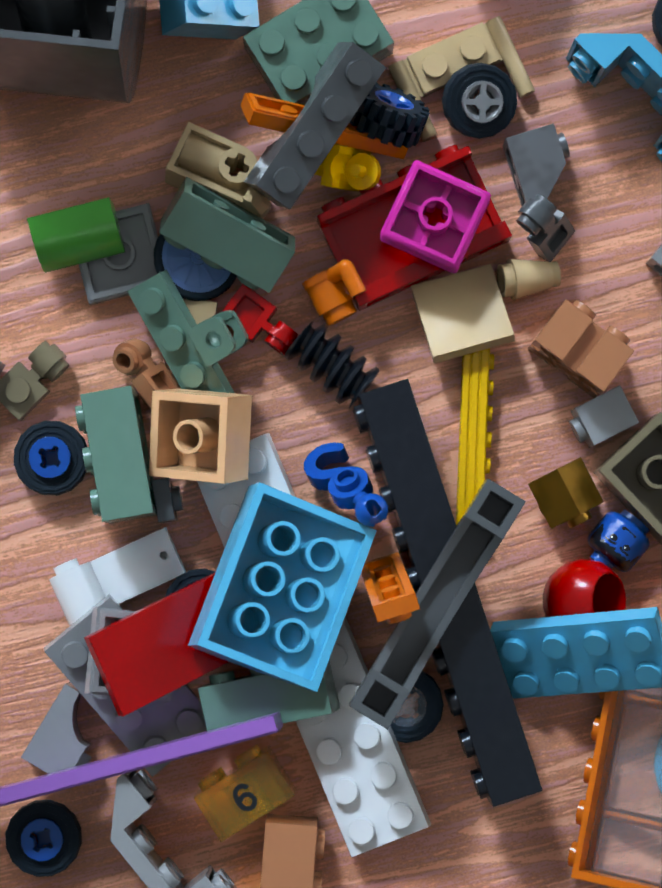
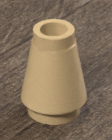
[497,259,561,300]

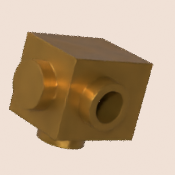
[528,457,604,529]

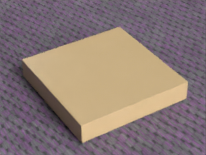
[411,264,515,363]

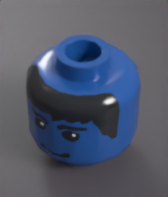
[587,509,650,572]

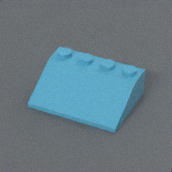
[188,482,377,692]

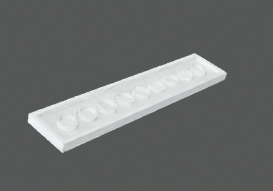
[197,433,431,857]

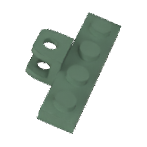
[127,269,249,393]

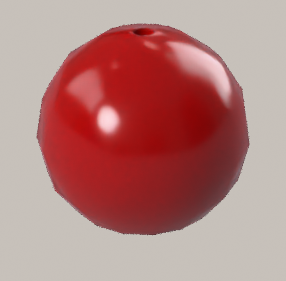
[543,559,626,617]

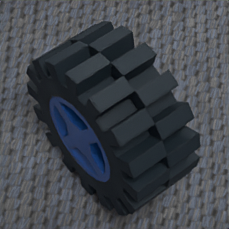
[349,82,430,148]

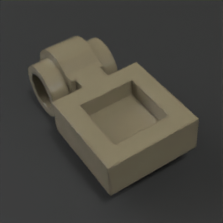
[0,341,69,421]

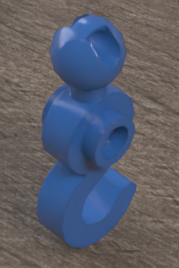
[304,442,388,527]

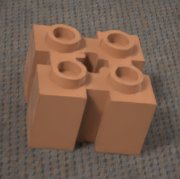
[528,299,634,398]

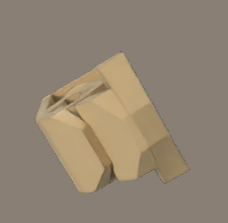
[165,122,271,219]

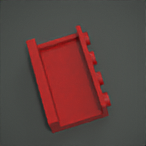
[317,145,512,311]

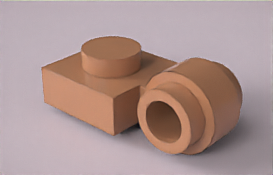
[113,338,181,409]

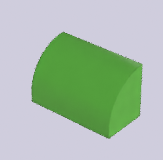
[27,197,125,273]

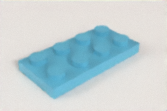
[490,607,662,699]

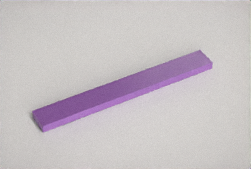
[0,712,283,807]

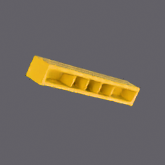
[456,348,495,527]

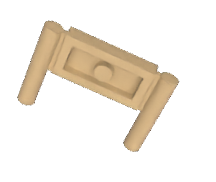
[388,16,535,142]

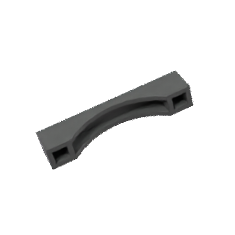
[349,479,526,730]

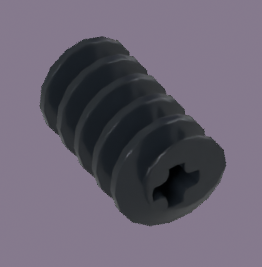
[284,321,379,408]

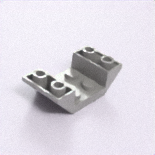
[110,769,237,888]

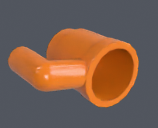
[302,259,366,326]

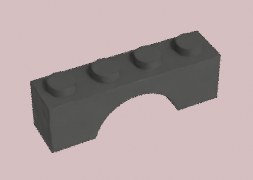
[244,42,386,209]

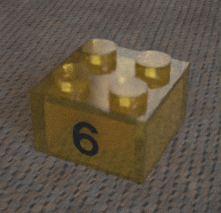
[193,744,296,842]

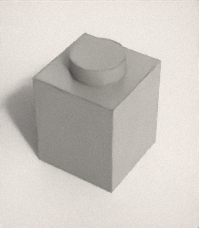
[569,385,639,448]

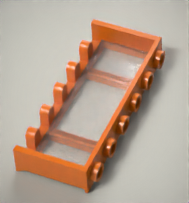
[568,688,662,888]

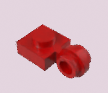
[222,283,299,356]

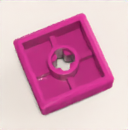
[380,160,491,274]

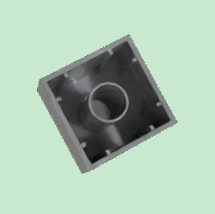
[0,0,147,103]

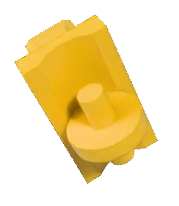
[314,144,381,192]

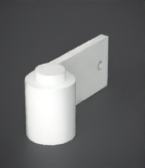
[49,527,186,626]

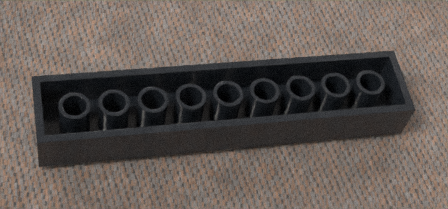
[353,379,543,807]

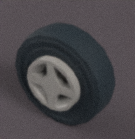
[442,63,517,139]

